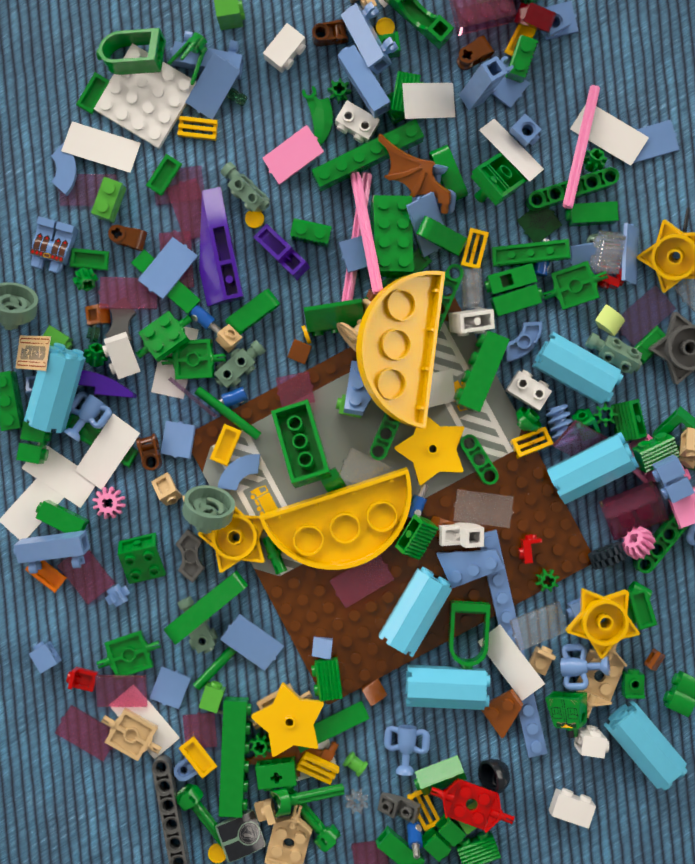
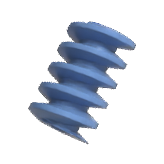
[546,404,577,446]

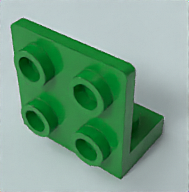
[118,532,166,584]

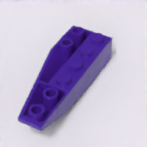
[199,187,245,307]

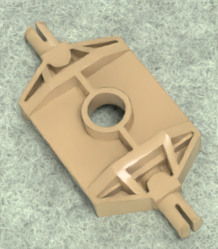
[576,643,627,718]
[264,805,312,864]

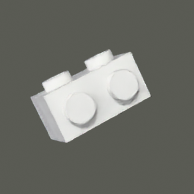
[263,23,306,73]
[335,100,380,143]
[448,308,495,336]
[102,332,141,379]
[505,370,552,411]
[574,725,609,759]
[549,788,596,829]

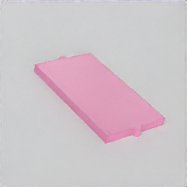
[263,125,324,185]

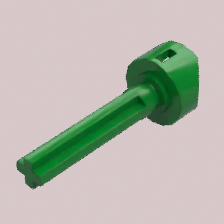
[270,783,345,817]
[177,784,223,849]
[287,787,341,852]

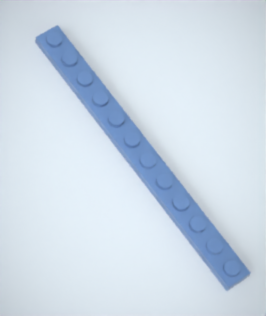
[480,529,548,758]

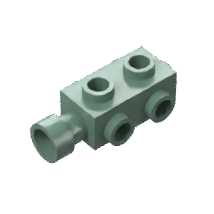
[220,162,270,212]
[585,332,642,374]
[214,340,266,388]
[177,596,218,654]

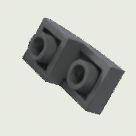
[377,792,421,824]

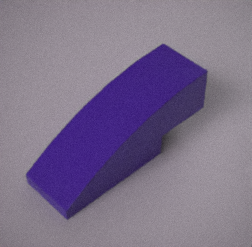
[253,223,310,280]
[78,370,137,398]

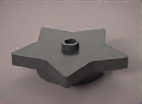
[648,312,695,384]

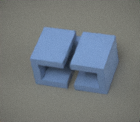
[652,455,695,503]

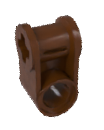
[312,19,349,47]
[457,35,495,70]
[108,225,148,251]
[136,433,162,471]

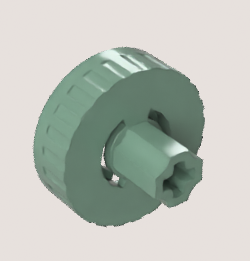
[0,282,38,330]
[182,485,235,534]

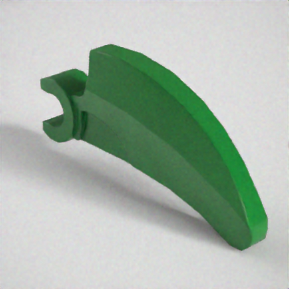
[302,86,333,146]

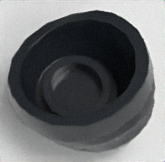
[478,759,510,793]

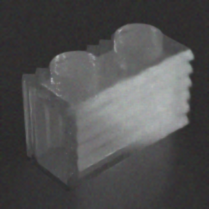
[590,230,626,274]
[461,268,484,310]

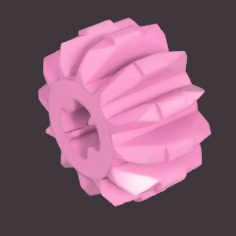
[93,487,126,519]
[622,526,656,560]

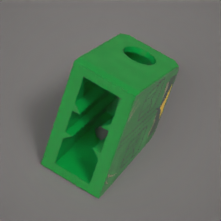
[545,691,587,738]

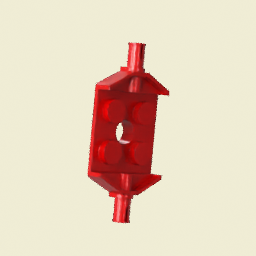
[430,778,514,833]

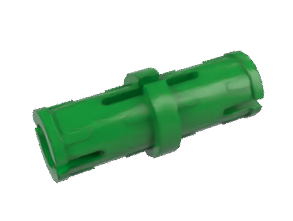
[261,536,287,575]

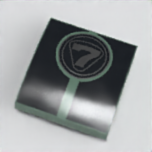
[215,809,266,863]

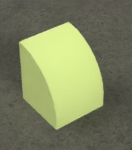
[595,305,625,337]

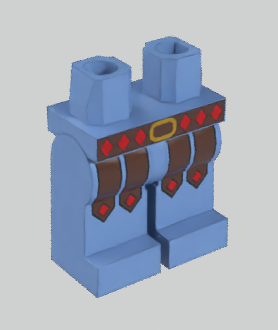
[29,216,78,275]

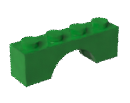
[384,0,454,50]

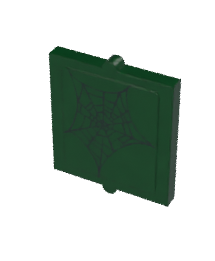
[516,203,562,243]

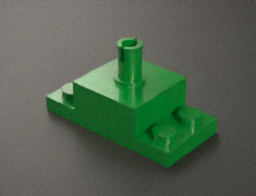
[470,152,528,206]

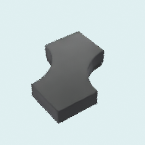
[105,297,136,341]
[176,529,206,583]

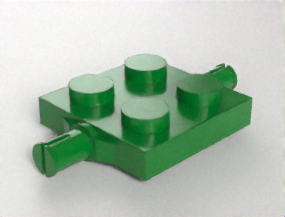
[543,261,608,310]
[135,311,193,363]
[161,339,226,380]
[96,630,161,679]

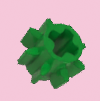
[327,78,351,104]
[583,148,607,172]
[72,267,98,291]
[84,343,108,367]
[593,403,618,428]
[535,568,559,592]
[249,733,271,758]

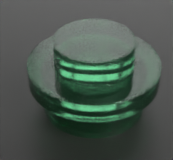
[86,325,101,344]

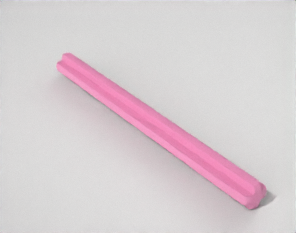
[563,85,600,209]
[342,172,372,301]
[350,172,383,295]

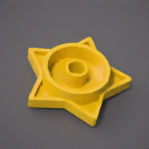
[637,219,695,293]
[394,416,464,485]
[198,506,265,573]
[565,588,640,659]
[251,682,324,757]

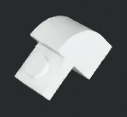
[439,522,484,548]

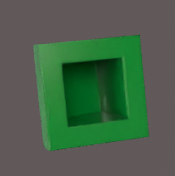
[321,467,347,492]

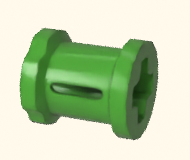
[342,751,368,777]

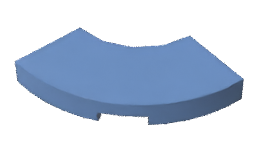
[51,142,77,196]
[505,321,542,362]
[218,454,261,490]

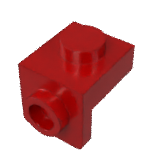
[597,268,624,290]
[518,534,542,564]
[66,667,98,692]

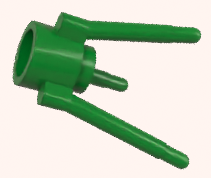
[167,32,208,85]

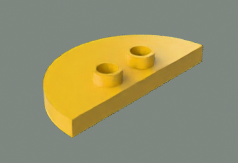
[356,271,445,428]
[259,467,412,570]

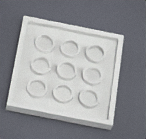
[94,43,196,149]

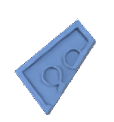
[343,361,372,416]
[436,549,505,588]

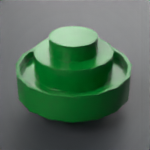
[516,407,541,432]

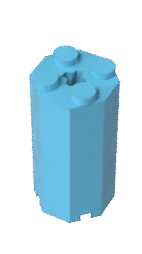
[532,332,623,404]
[24,343,86,433]
[547,432,640,504]
[379,566,452,657]
[405,665,490,710]
[604,701,687,790]

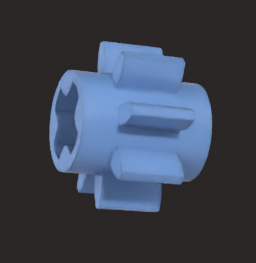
[105,584,130,607]

